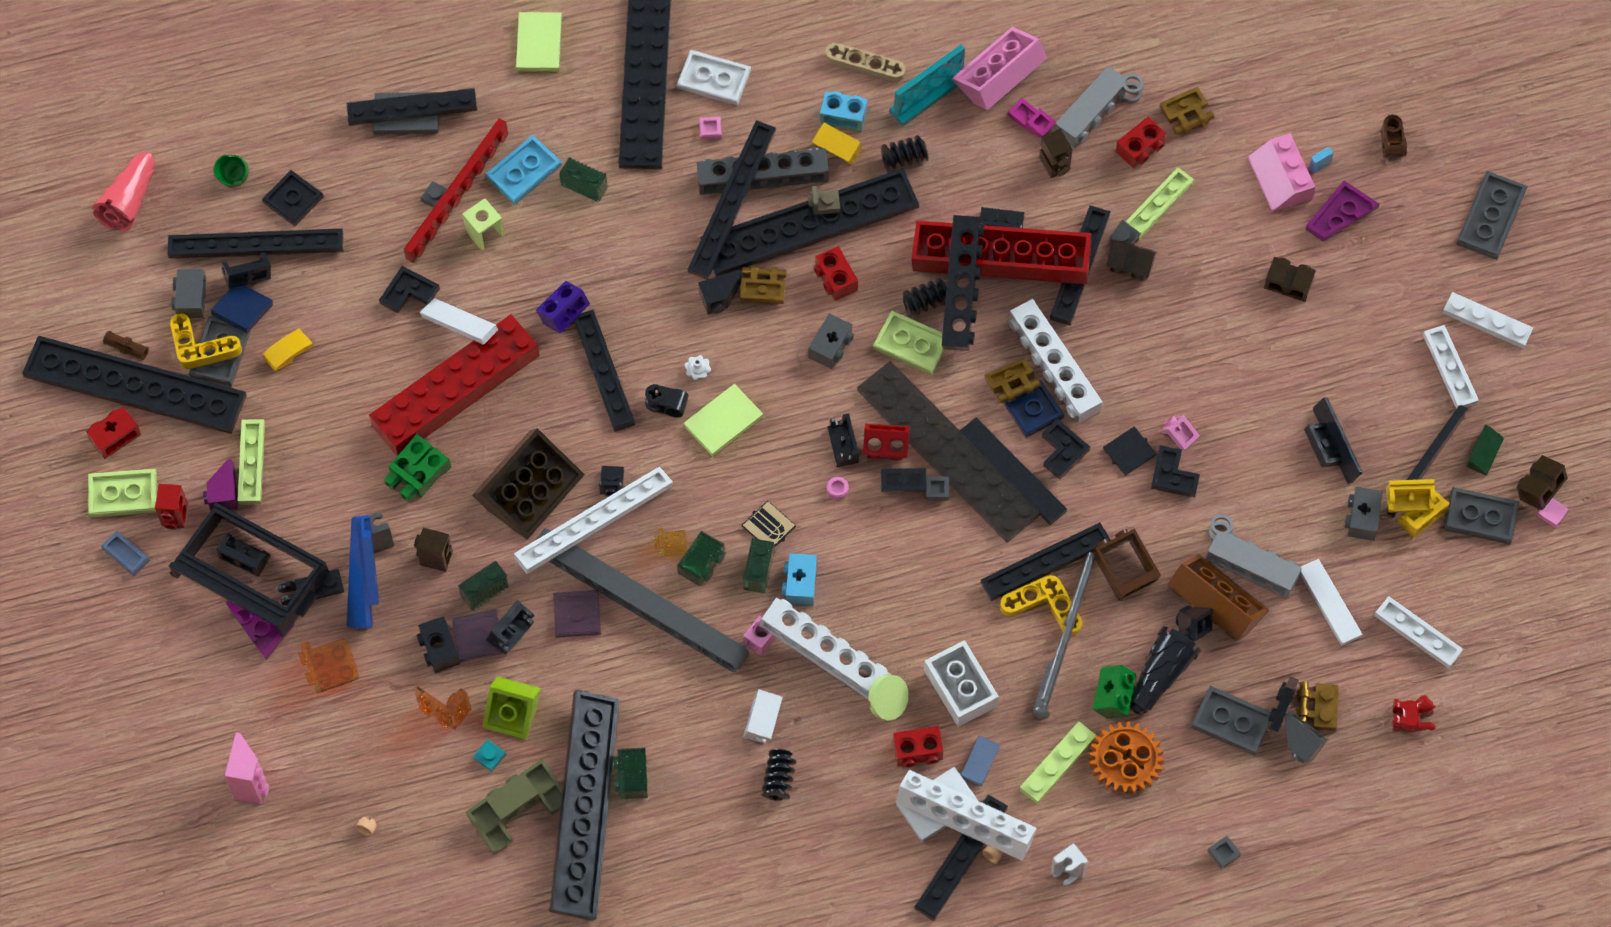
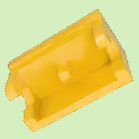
[812,123,863,165]
[1386,479,1436,512]
[1397,491,1450,539]

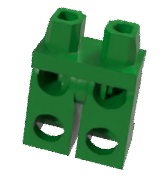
[384,434,451,502]

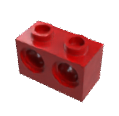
[1116,116,1166,169]
[813,246,858,301]
[863,423,910,461]
[155,484,188,530]
[893,726,943,768]

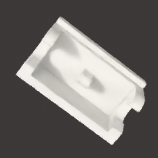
[743,689,783,743]
[1051,843,1088,886]

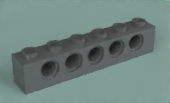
[697,148,829,195]

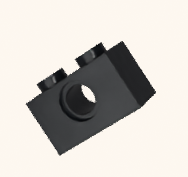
[416,616,460,673]

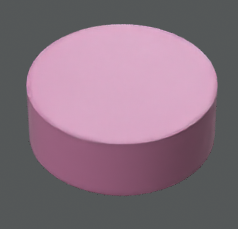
[826,477,849,500]

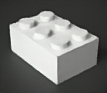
[924,640,999,727]

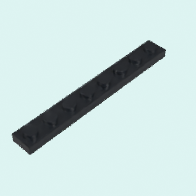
[688,120,776,280]
[168,228,344,259]

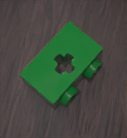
[1092,665,1136,719]

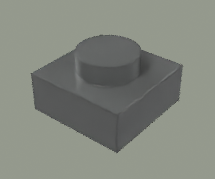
[421,181,447,208]
[1110,220,1141,244]
[926,476,949,501]
[1208,836,1241,869]

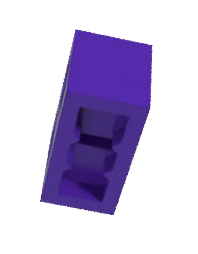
[536,281,590,333]

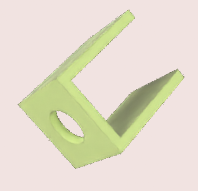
[462,198,505,250]

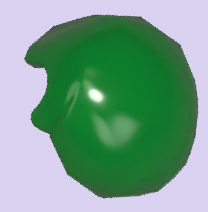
[213,154,249,187]

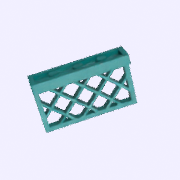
[889,44,965,126]

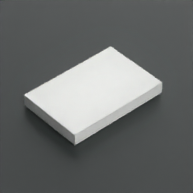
[677,50,751,106]
[896,767,978,842]

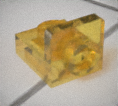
[654,528,688,557]

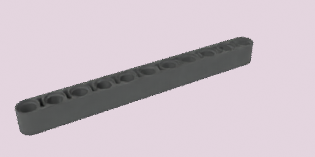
[535,528,749,672]

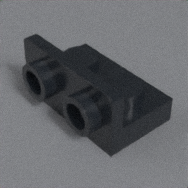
[980,207,1025,228]

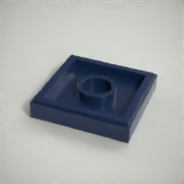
[211,285,273,333]
[1003,380,1064,438]

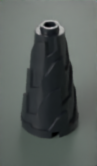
[1130,626,1201,715]

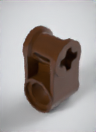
[1381,114,1407,158]

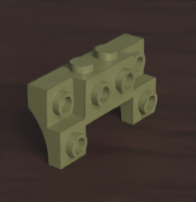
[466,759,563,855]

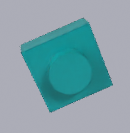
[473,739,506,772]

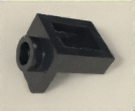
[599,466,624,496]

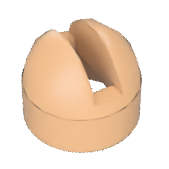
[356,816,376,836]
[982,845,1003,864]

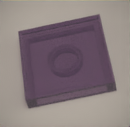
[553,590,601,638]
[452,609,504,662]

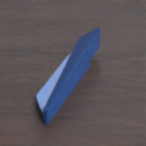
[347,515,380,628]

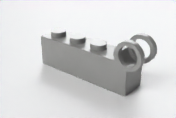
[1054,66,1144,148]
[1206,514,1302,599]

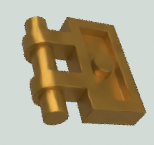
[1159,86,1215,135]
[740,265,787,304]
[985,358,1041,404]
[1296,681,1339,731]

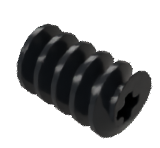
[881,135,929,171]
[903,278,947,318]
[761,749,797,801]

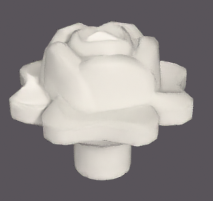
[684,355,711,380]

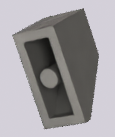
[1285,711,1328,763]

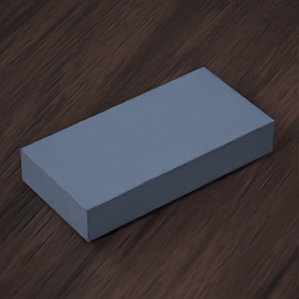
[101,531,150,576]
[961,736,1000,787]

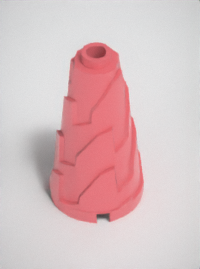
[92,152,156,232]

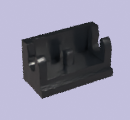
[222,252,271,289]
[827,413,859,467]
[881,468,926,492]
[216,533,271,577]
[487,600,534,655]

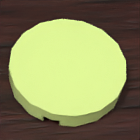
[868,674,909,721]

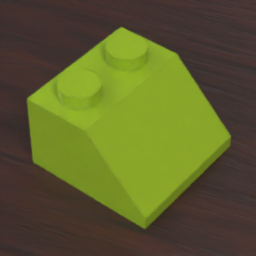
[482,676,541,740]

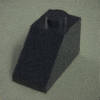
[698,269,741,315]
[1176,606,1213,641]

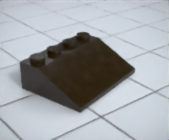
[472,428,585,540]

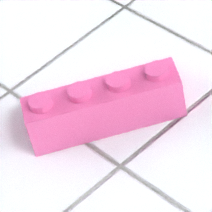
[952,27,1047,110]

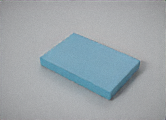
[485,135,562,205]

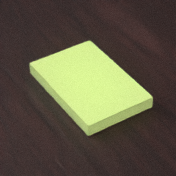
[516,12,562,72]
[873,311,946,375]
[684,384,763,457]
[88,469,157,518]

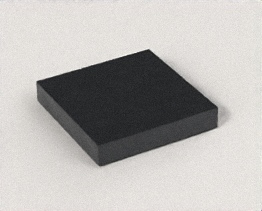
[262,170,324,227]

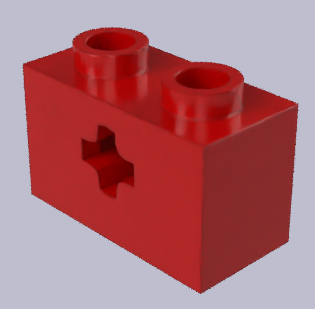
[86,407,142,459]

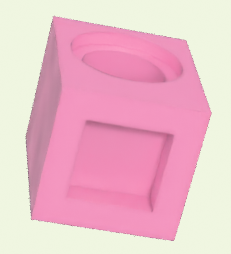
[743,615,777,657]

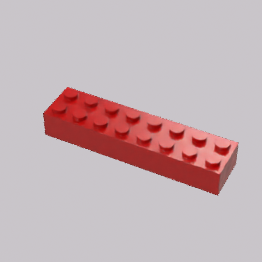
[911,220,1092,284]
[369,314,540,456]

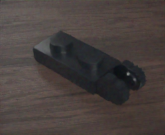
[277,569,344,606]

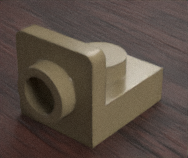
[808,186,840,215]

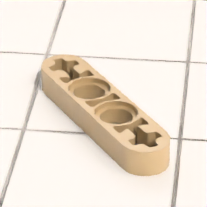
[825,43,905,82]

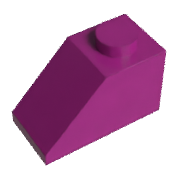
[203,459,238,511]

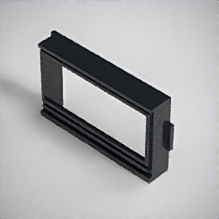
[169,502,330,637]

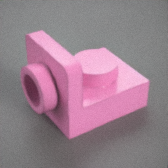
[1160,415,1200,450]

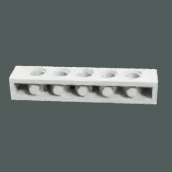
[1008,299,1103,423]
[759,597,890,699]
[895,770,1036,861]

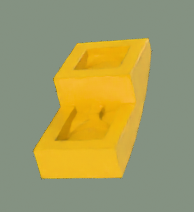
[262,329,313,371]

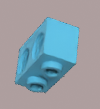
[820,91,867,132]

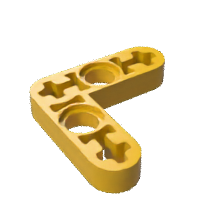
[170,313,242,369]
[1000,575,1082,636]

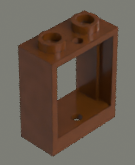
[1093,528,1161,601]

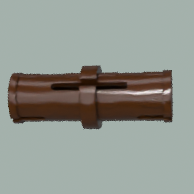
[103,331,149,360]

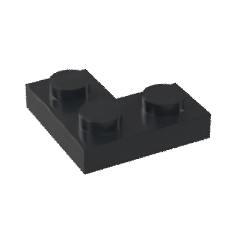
[379,266,440,313]
[1042,419,1090,480]
[1151,445,1200,498]
[1268,677,1299,732]

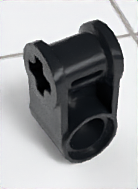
[645,384,689,418]

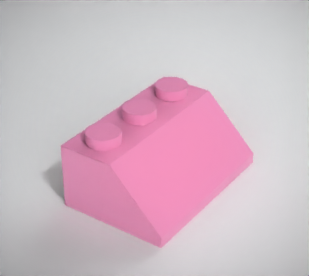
[1248,133,1315,212]
[225,733,269,804]

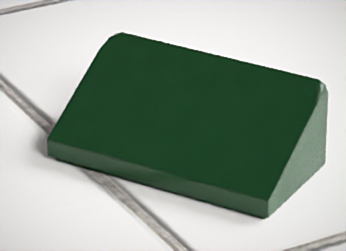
[1466,424,1504,476]

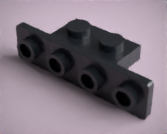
[1304,397,1362,484]

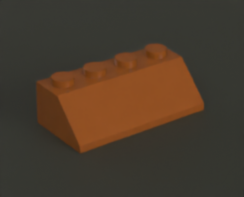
[1168,554,1269,641]

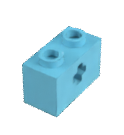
[782,553,817,606]

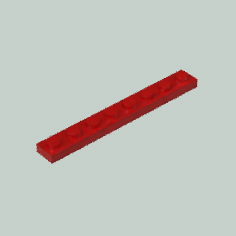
[404,118,508,263]

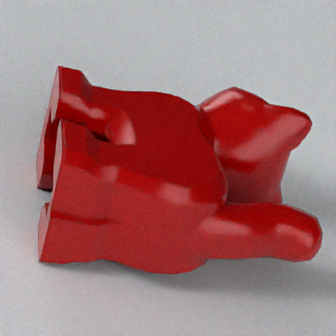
[1392,695,1436,733]

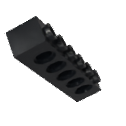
[942,215,985,351]

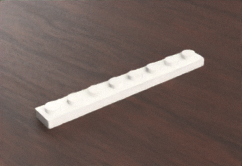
[514,467,673,574]

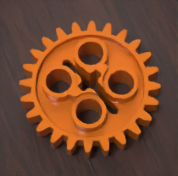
[1089,721,1164,795]

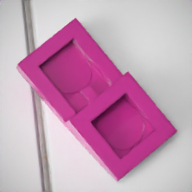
[1007,97,1056,137]

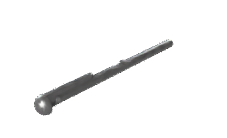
[1033,553,1096,720]

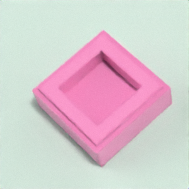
[699,117,722,140]
[1537,498,1569,528]

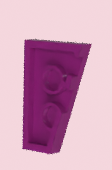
[1305,181,1380,241]
[226,601,294,660]

